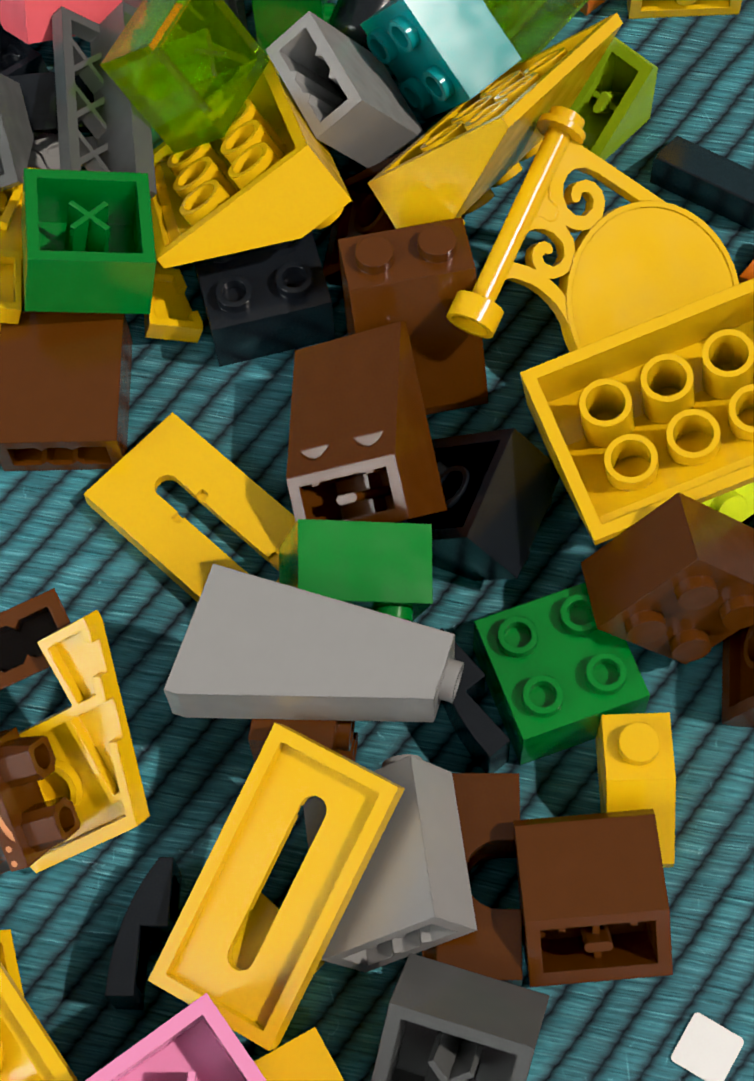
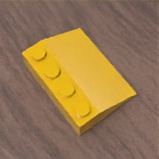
[368,13,623,229]
[150,60,352,269]
[520,278,754,545]

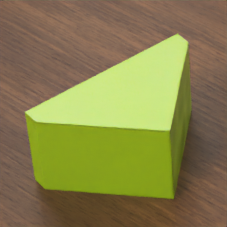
[570,37,658,160]

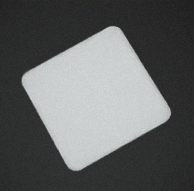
[671,1012,744,1081]

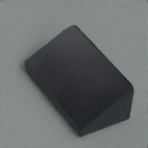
[650,136,754,231]

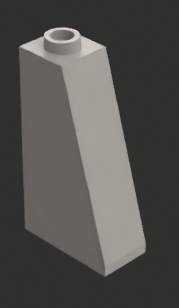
[164,563,464,722]

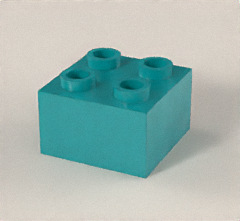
[360,0,522,120]

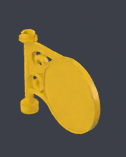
[446,106,739,352]

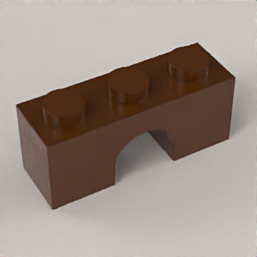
[422,773,522,987]

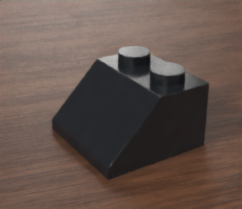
[393,428,560,581]

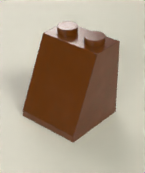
[338,217,488,415]

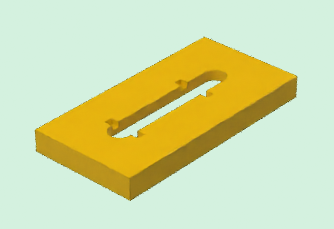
[84,412,296,602]
[147,723,405,1051]

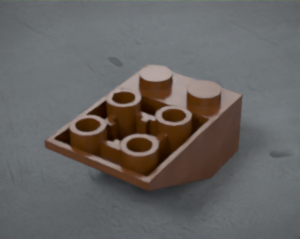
[286,321,447,523]

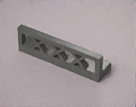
[51,1,157,199]

